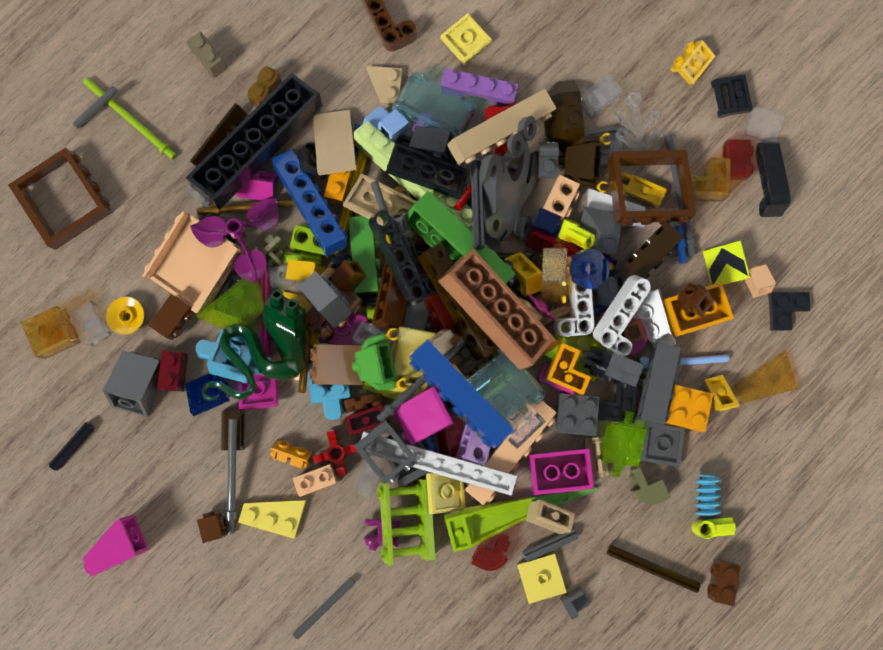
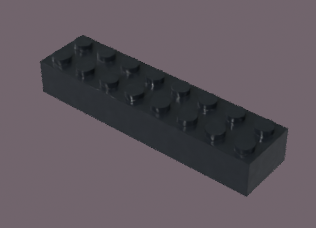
[185,73,323,210]

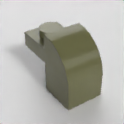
[629,467,671,504]

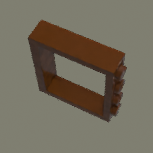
[8,147,113,250]
[607,150,696,226]

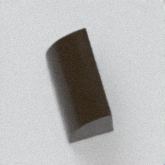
[221,411,245,450]

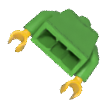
[352,328,410,390]

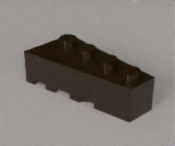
[619,221,683,295]

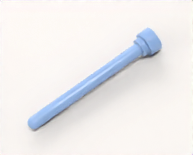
[637,354,730,372]

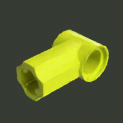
[557,219,596,250]
[692,517,736,539]

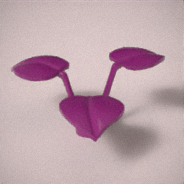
[190,198,279,283]

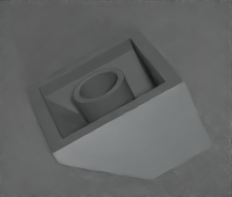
[580,207,621,255]

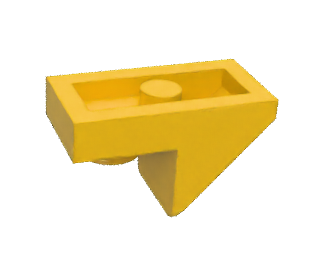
[285,260,326,282]
[704,375,739,411]

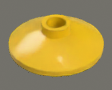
[106,297,145,335]

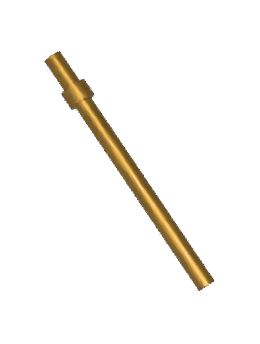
[197,199,310,216]

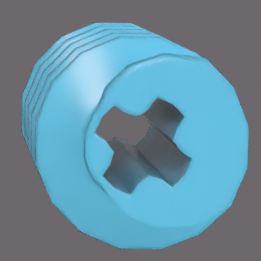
[695,474,722,516]

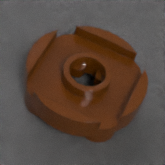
[344,393,384,413]

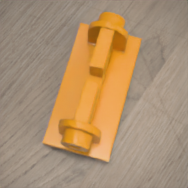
[270,440,313,469]

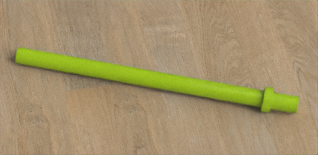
[83,77,177,160]

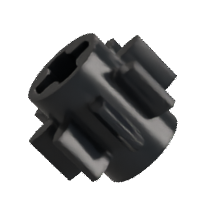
[331,250,352,271]

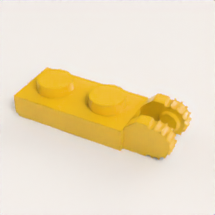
[621,171,667,208]

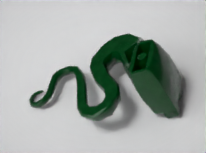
[201,289,307,400]

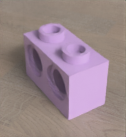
[456,421,491,466]

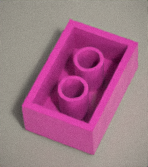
[528,448,594,495]

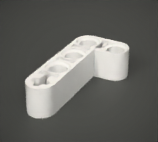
[553,258,594,337]
[593,275,651,356]

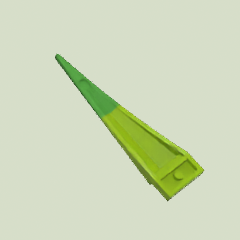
[444,485,599,552]

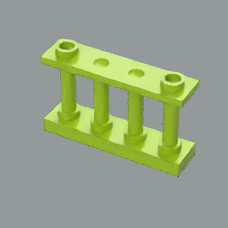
[377,479,436,566]

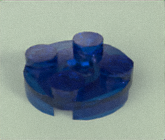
[570,249,610,289]

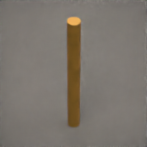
[298,327,311,393]

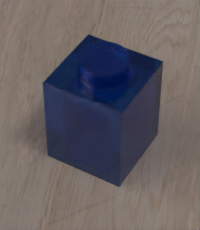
[532,208,562,235]

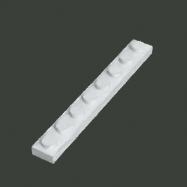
[361,432,517,496]

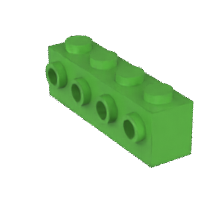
[348,216,381,295]

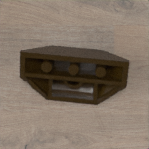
[543,80,584,154]

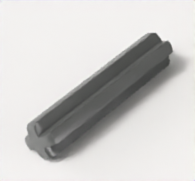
[522,528,578,562]

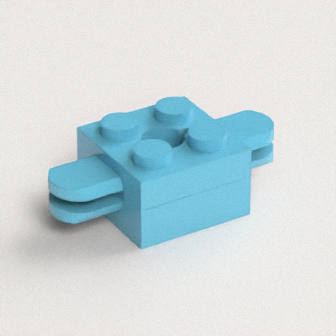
[196,330,271,383]
[308,343,353,420]

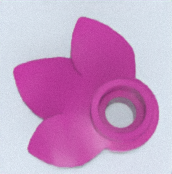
[526,294,557,321]

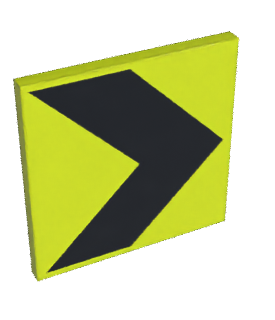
[703,241,751,285]

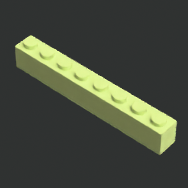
[354,121,473,232]

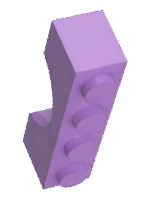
[441,68,518,107]

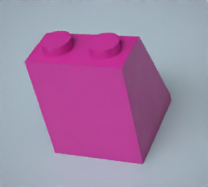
[392,386,455,446]
[83,514,149,577]

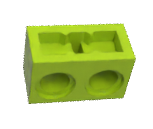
[290,224,330,259]

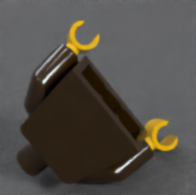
[558,133,611,193]

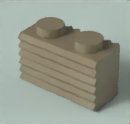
[187,32,228,78]

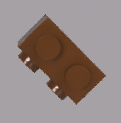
[148,294,194,340]
[707,558,741,606]

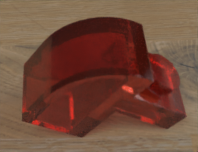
[470,532,511,571]

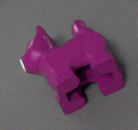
[364,518,401,551]

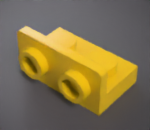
[670,40,716,85]

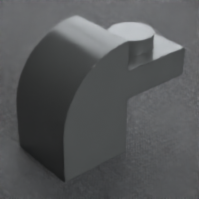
[537,142,559,179]

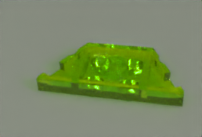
[197,278,264,329]

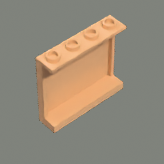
[142,211,244,314]

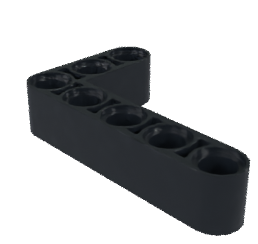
[369,210,437,302]

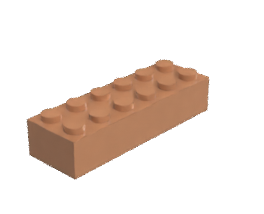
[438,248,554,370]

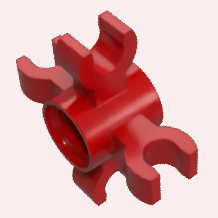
[313,430,357,477]

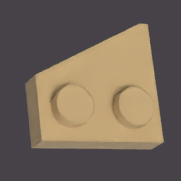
[366,66,402,106]

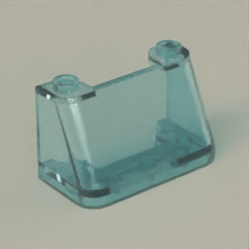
[391,72,478,137]
[453,352,546,445]

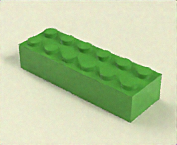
[405,191,516,284]

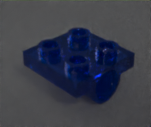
[185,373,231,416]

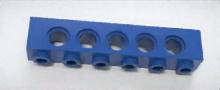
[272,150,348,257]

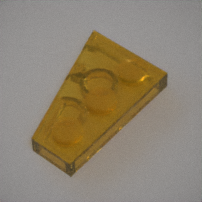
[734,352,798,404]

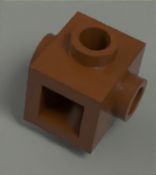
[677,282,714,317]

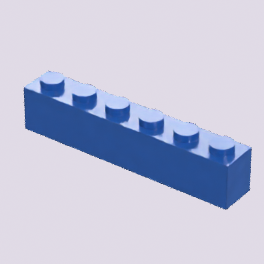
[409,339,514,448]

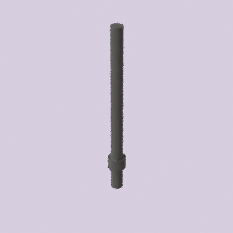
[225,418,237,534]

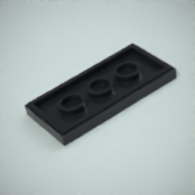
[385,143,468,200]

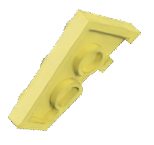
[238,500,307,539]

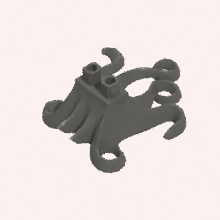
[466,116,538,242]

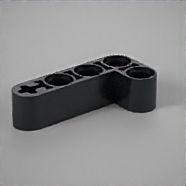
[756,142,791,217]

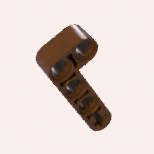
[362,0,417,52]

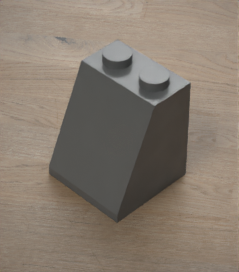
[103,351,160,417]

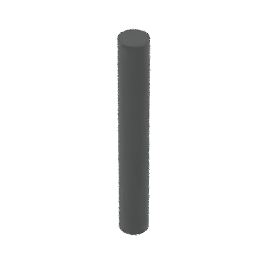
[73,86,118,129]

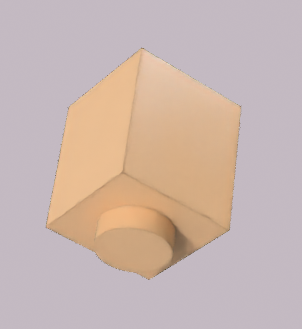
[744,264,776,298]

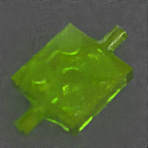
[600,411,647,477]

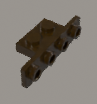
[190,103,247,166]

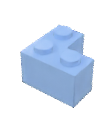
[363,106,409,144]

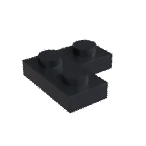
[768,292,810,331]
[598,384,637,423]

